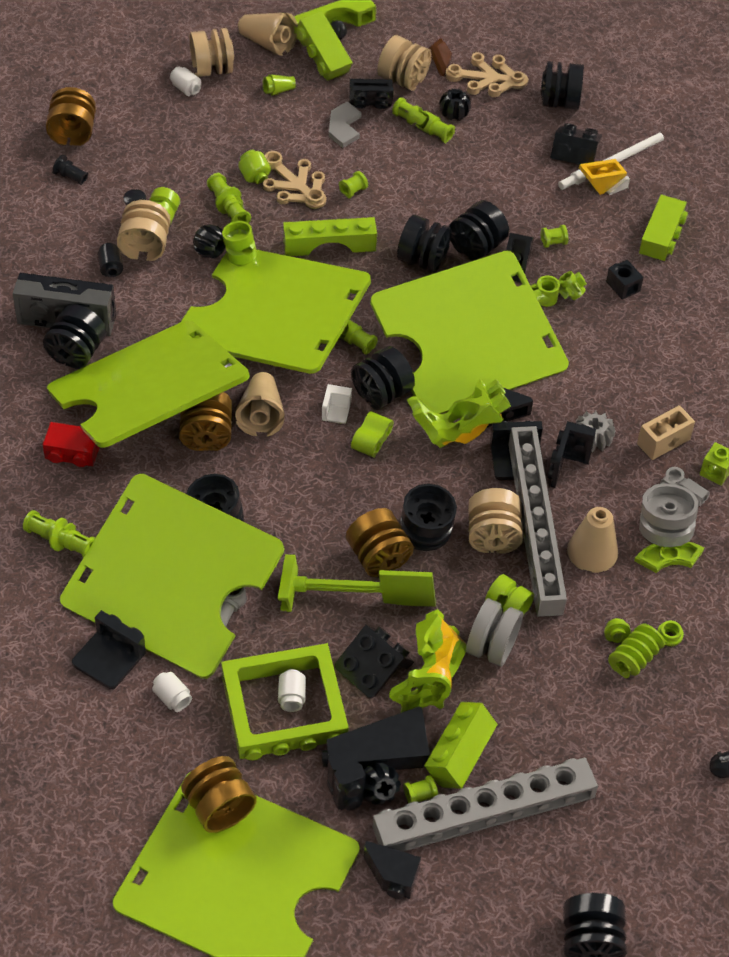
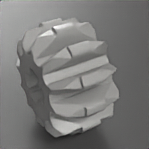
[576,410,615,453]

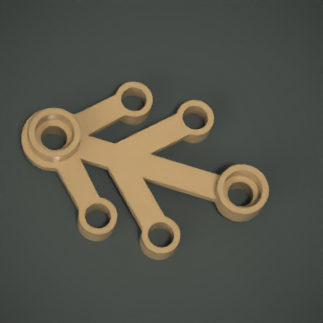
[446,53,528,97]
[263,151,326,209]

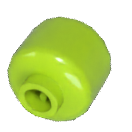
[238,150,271,184]

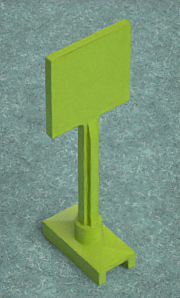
[278,554,436,612]

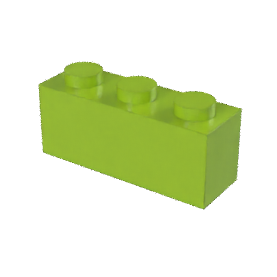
[296,11,353,81]
[639,195,688,261]
[424,702,498,789]

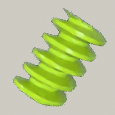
[608,623,666,678]

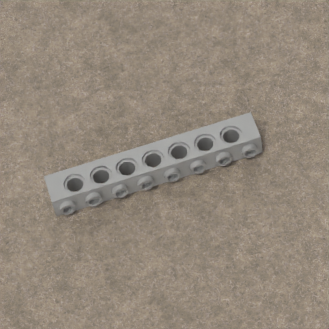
[508,426,567,617]
[372,757,598,851]

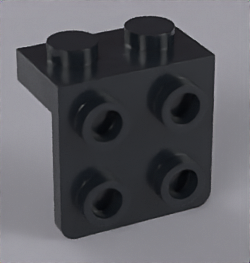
[349,78,394,109]
[550,123,602,165]
[490,421,543,480]
[548,421,596,488]
[72,610,146,690]
[335,625,414,698]

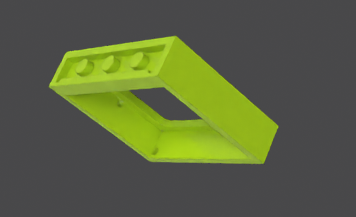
[221,643,349,761]

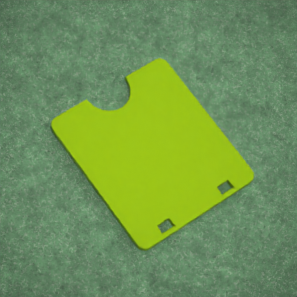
[181,250,371,374]
[370,251,569,414]
[47,320,250,448]
[60,474,284,679]
[113,772,359,957]

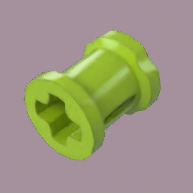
[339,171,368,199]
[540,225,568,248]
[403,775,438,803]

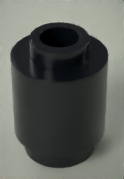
[97,243,124,277]

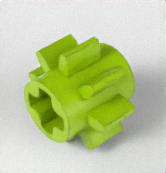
[559,271,587,300]

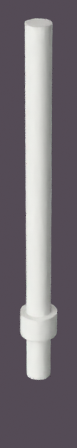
[558,133,664,190]

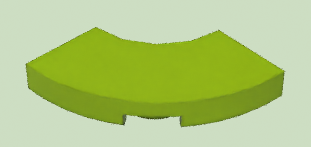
[634,542,704,573]

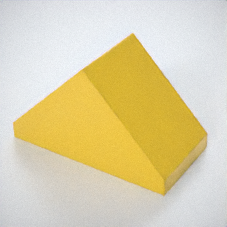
[579,159,627,195]

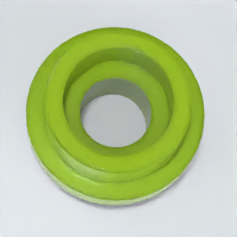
[604,618,631,643]
[657,621,684,646]

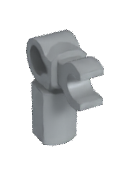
[652,467,710,506]

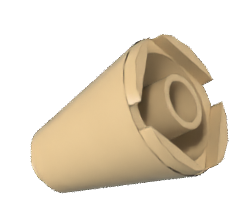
[238,13,297,56]
[235,372,285,436]
[567,507,618,573]

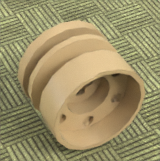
[189,28,234,77]
[377,35,431,91]
[117,200,171,261]
[468,488,523,553]

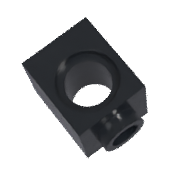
[606,259,644,300]

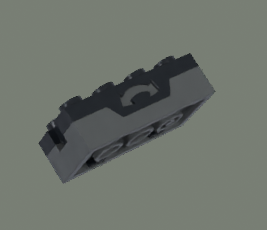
[12,273,116,336]

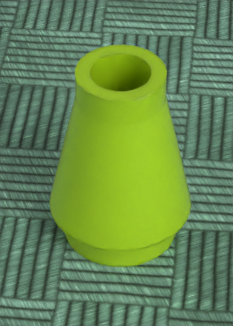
[263,74,296,96]

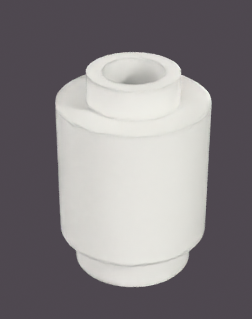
[170,66,201,96]
[278,669,306,712]
[152,672,192,712]

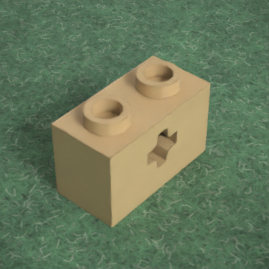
[637,405,695,460]

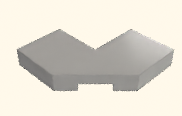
[329,101,362,148]

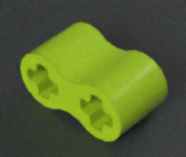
[351,411,394,458]

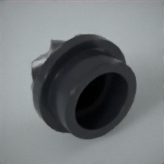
[330,20,347,40]
[709,750,729,778]

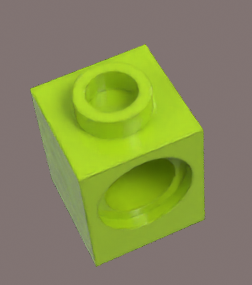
[700,442,729,486]

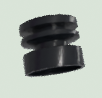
[540,61,584,110]
[449,200,510,261]
[397,214,452,272]
[43,305,107,369]
[351,346,415,410]
[186,473,244,522]
[400,483,457,552]
[563,893,627,957]

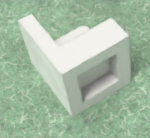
[322,384,352,424]

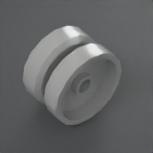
[639,483,698,547]
[466,598,523,667]

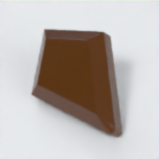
[428,38,452,76]

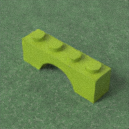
[294,0,376,46]
[283,217,377,256]

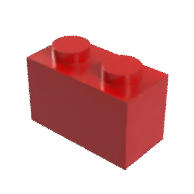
[43,422,100,467]

